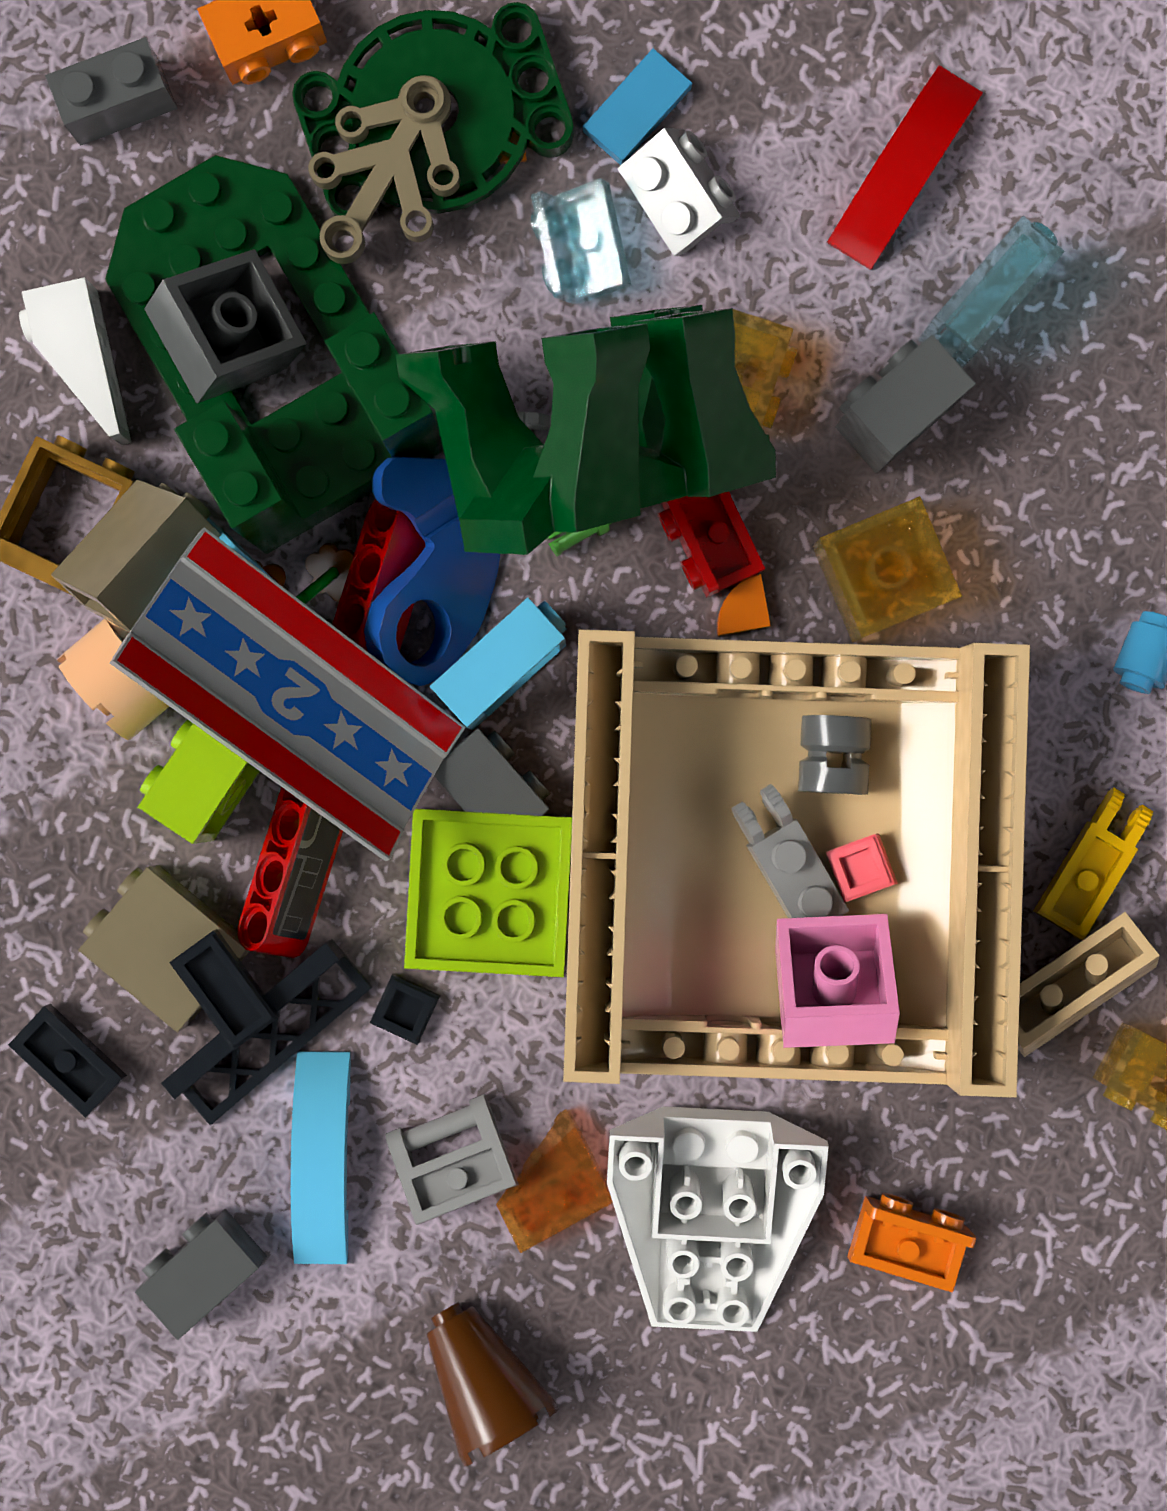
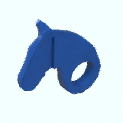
[364,457,500,686]

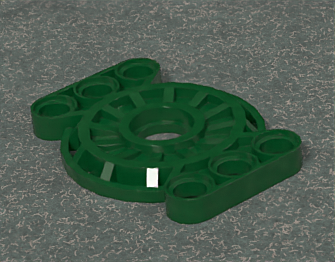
[292,2,574,216]

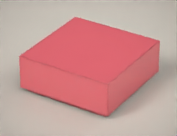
[826,833,898,902]

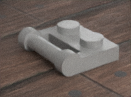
[385,1094,519,1225]

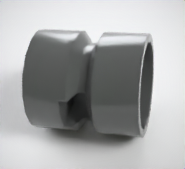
[798,715,872,795]

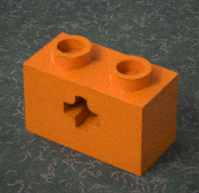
[197,0,327,85]

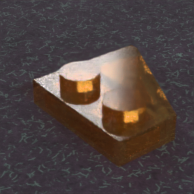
[496,1109,613,1253]

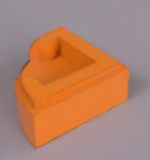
[717,574,771,637]

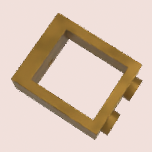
[0,435,135,595]

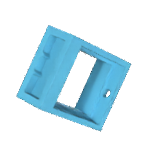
[429,597,567,730]

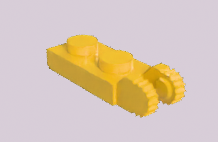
[1033,787,1153,940]

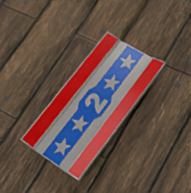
[110,527,465,861]

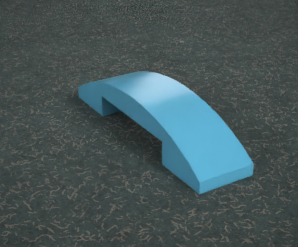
[291,1051,351,1264]

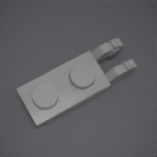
[731,784,849,918]

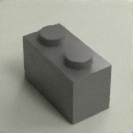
[45,37,178,146]
[135,1209,267,1341]

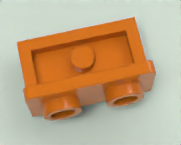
[847,1193,977,1293]

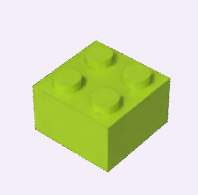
[137,720,260,844]

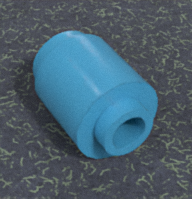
[1113,611,1167,694]

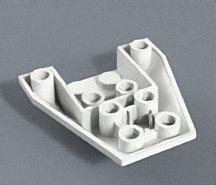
[607,1106,829,1332]

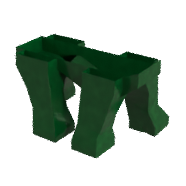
[396,305,776,555]

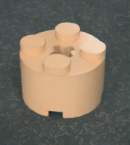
[57,619,170,740]

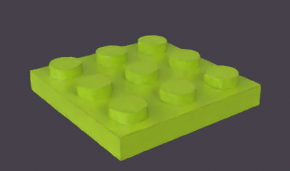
[404,808,572,977]

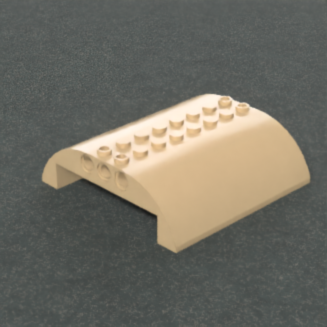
[563,630,1030,1097]

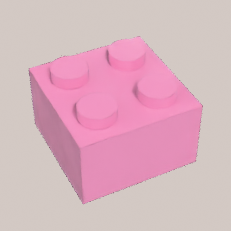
[775,914,900,1048]

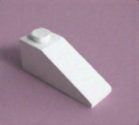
[19,277,131,445]

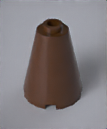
[426,1302,559,1467]

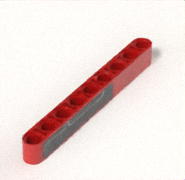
[238,499,425,958]

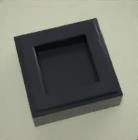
[370,974,441,1045]

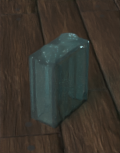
[918,215,1065,368]

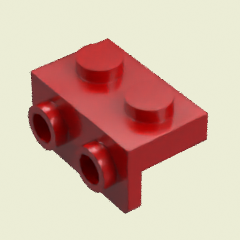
[658,491,765,598]

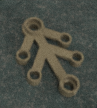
[308,76,461,264]

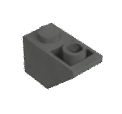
[434,729,551,816]

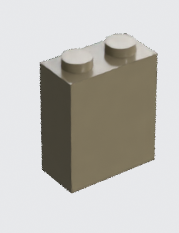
[51,480,221,632]
[78,865,250,1033]

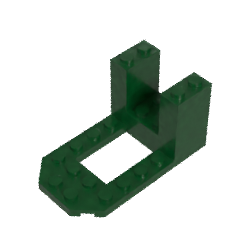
[105,155,444,554]

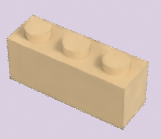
[1018,912,1160,1057]

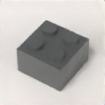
[145,249,307,404]
[835,334,976,474]

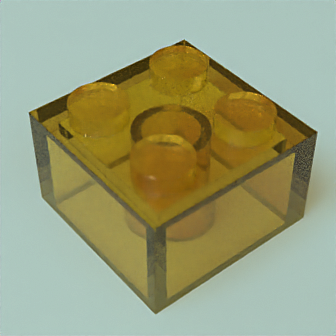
[812,496,962,643]

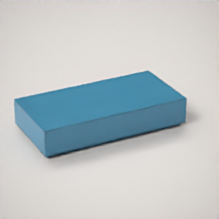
[583,48,692,165]

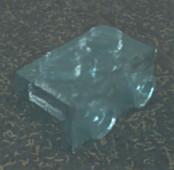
[531,179,632,304]

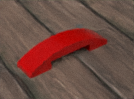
[827,65,983,270]

